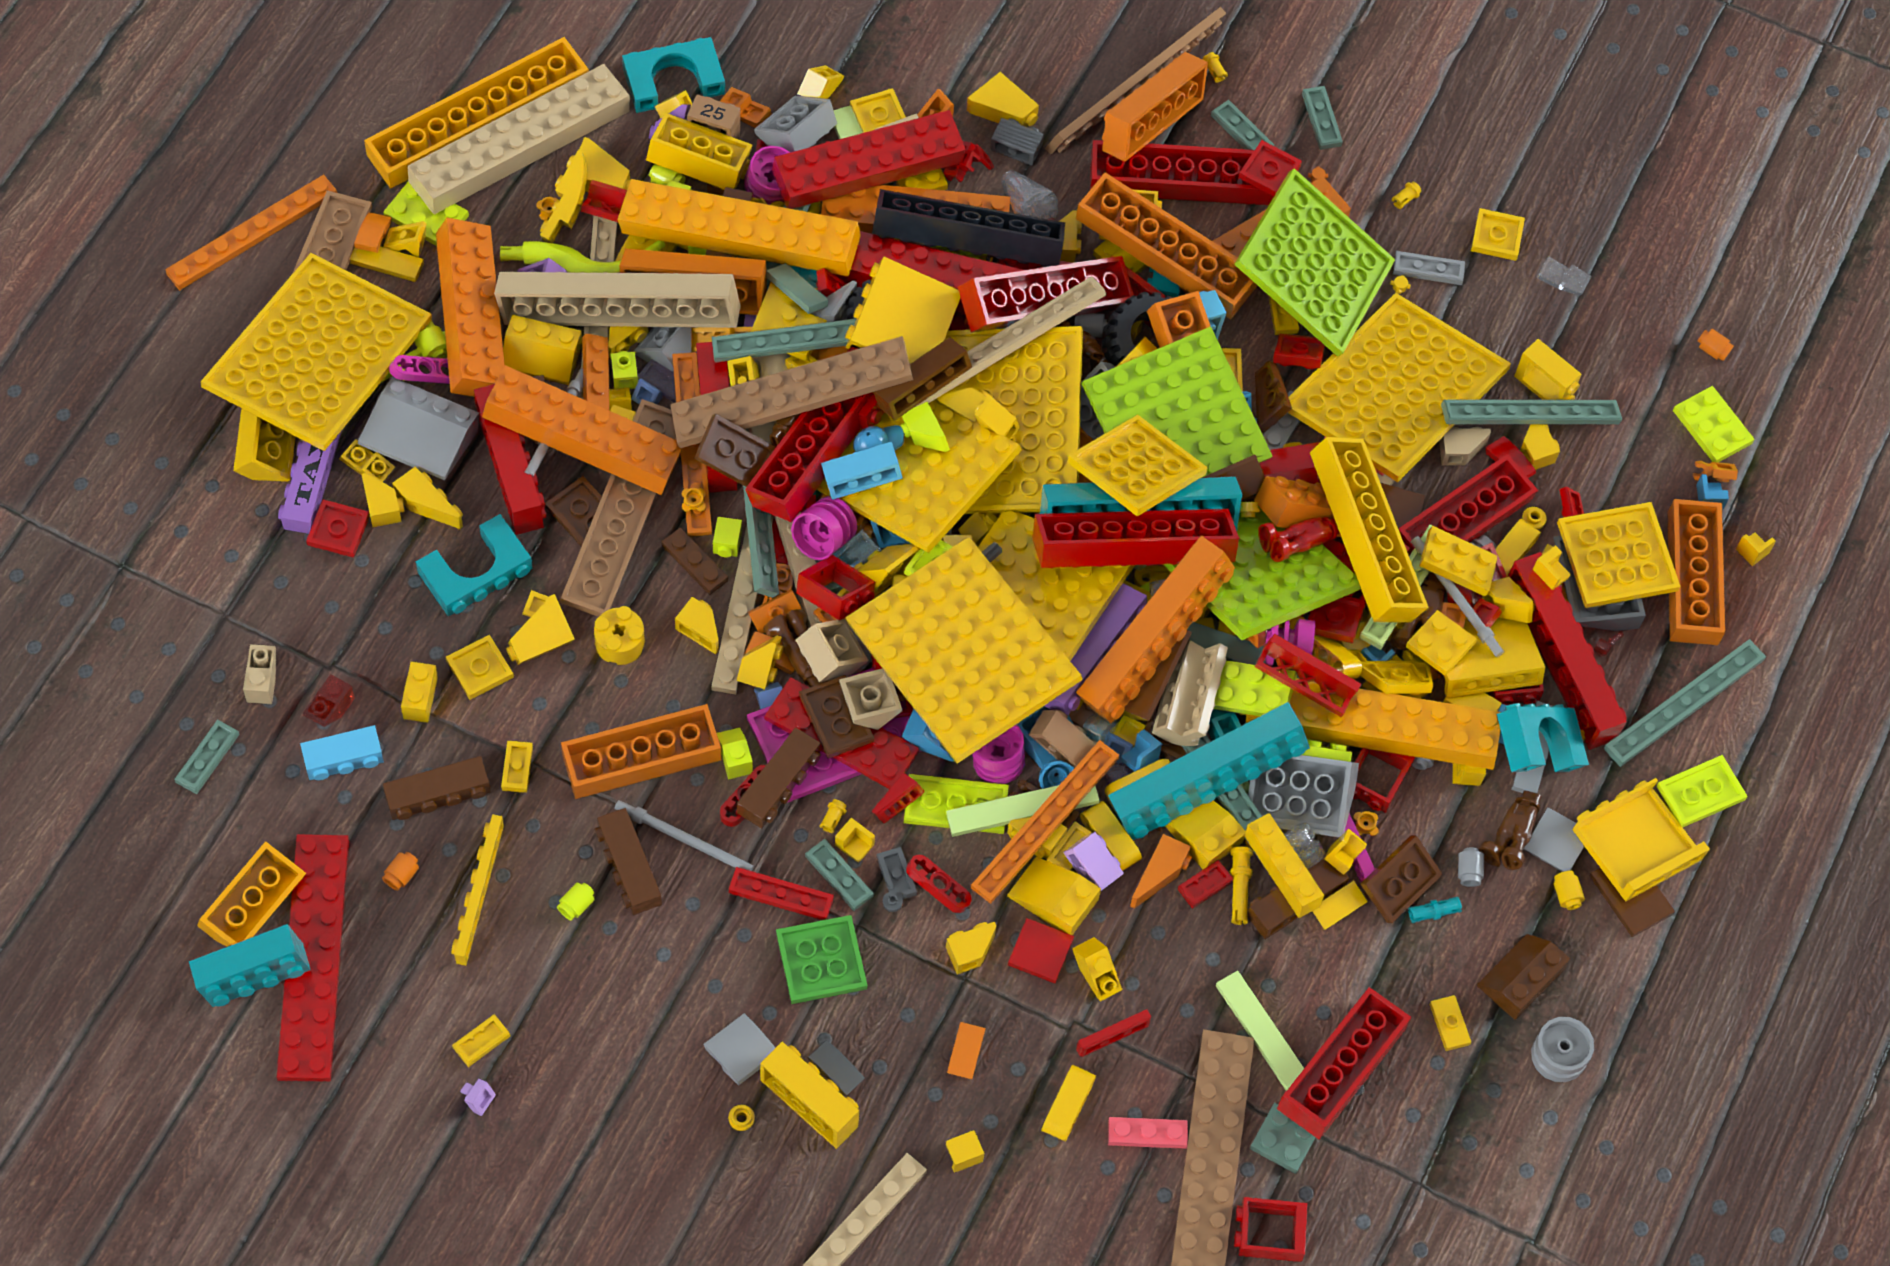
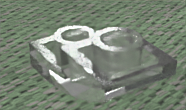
[1536,256,1592,296]

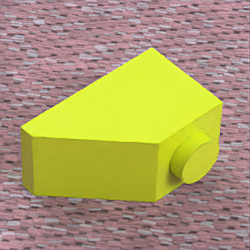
[900,402,950,452]
[717,728,753,780]

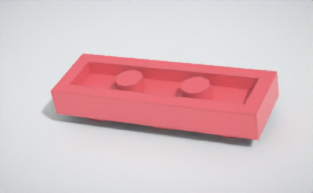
[1108,1117,1188,1149]

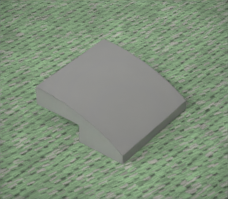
[1523,808,1584,872]
[704,1013,775,1086]

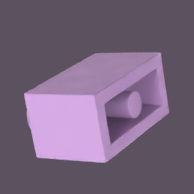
[1063,832,1124,891]

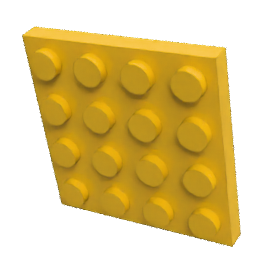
[1067,415,1207,516]
[1557,502,1680,608]

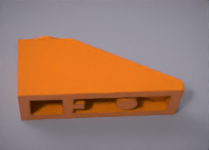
[1130,834,1192,909]

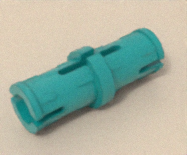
[1408,896,1462,923]

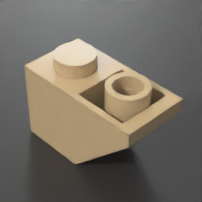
[1439,427,1491,466]
[243,644,276,704]

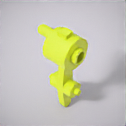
[381,320,447,382]

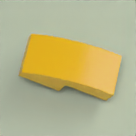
[339,439,395,482]
[1312,881,1368,930]

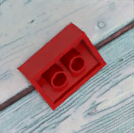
[1259,442,1321,484]

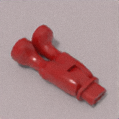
[1258,517,1340,562]

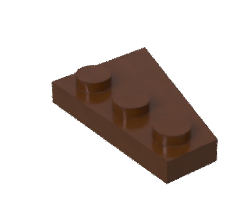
[1255,361,1292,433]

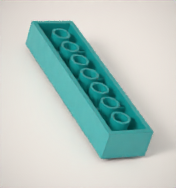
[1040,477,1242,531]
[1108,702,1310,840]

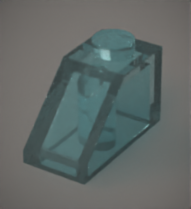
[833,529,881,568]
[1083,712,1118,745]

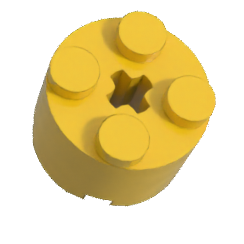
[594,606,645,665]

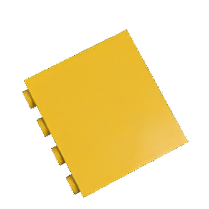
[845,257,961,364]
[1444,618,1545,698]
[1572,778,1710,902]

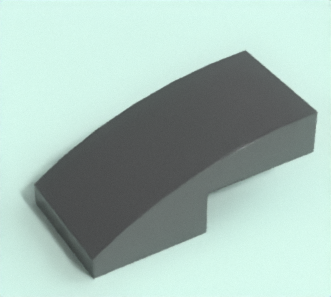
[807,1040,865,1096]

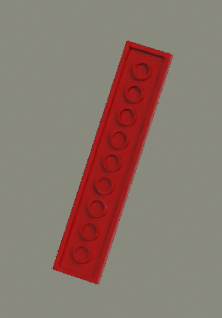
[277,834,349,1081]

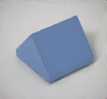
[631,379,663,404]
[754,682,782,709]
[1106,733,1133,766]

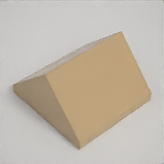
[839,668,902,730]

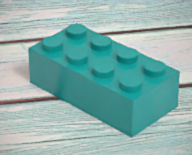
[189,924,311,1007]

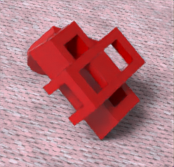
[943,141,994,183]

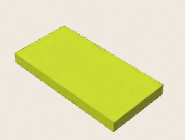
[904,774,1009,834]

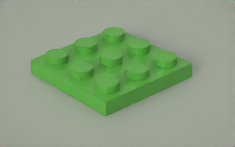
[776,915,867,1004]

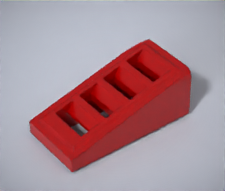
[872,773,925,824]

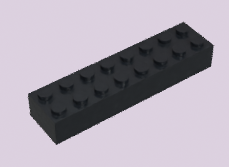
[872,189,1065,267]

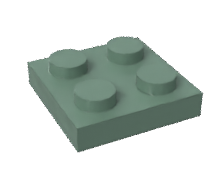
[1250,1102,1316,1174]

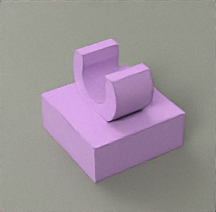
[460,1079,496,1116]

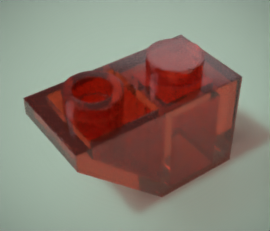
[303,674,355,727]

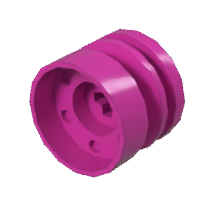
[744,146,790,205]
[791,496,857,560]
[1264,619,1315,670]
[973,725,1025,784]

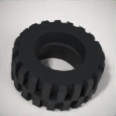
[1102,292,1173,366]

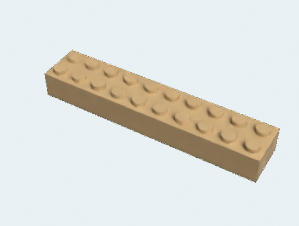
[408,64,630,215]
[494,272,741,328]

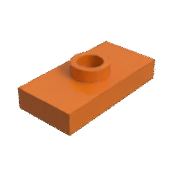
[748,589,802,634]

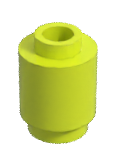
[649,164,685,186]
[557,883,595,921]

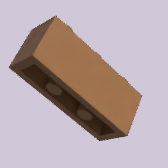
[1028,709,1097,768]

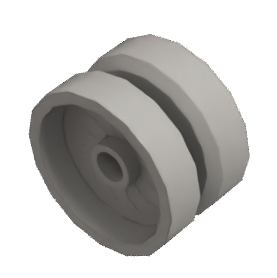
[1531,1017,1594,1082]

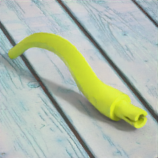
[500,240,666,273]

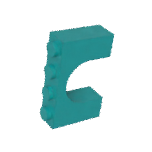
[622,37,725,113]
[416,514,533,617]
[1497,703,1589,772]

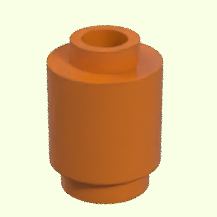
[1698,329,1734,361]
[382,852,419,891]

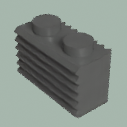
[990,118,1044,166]

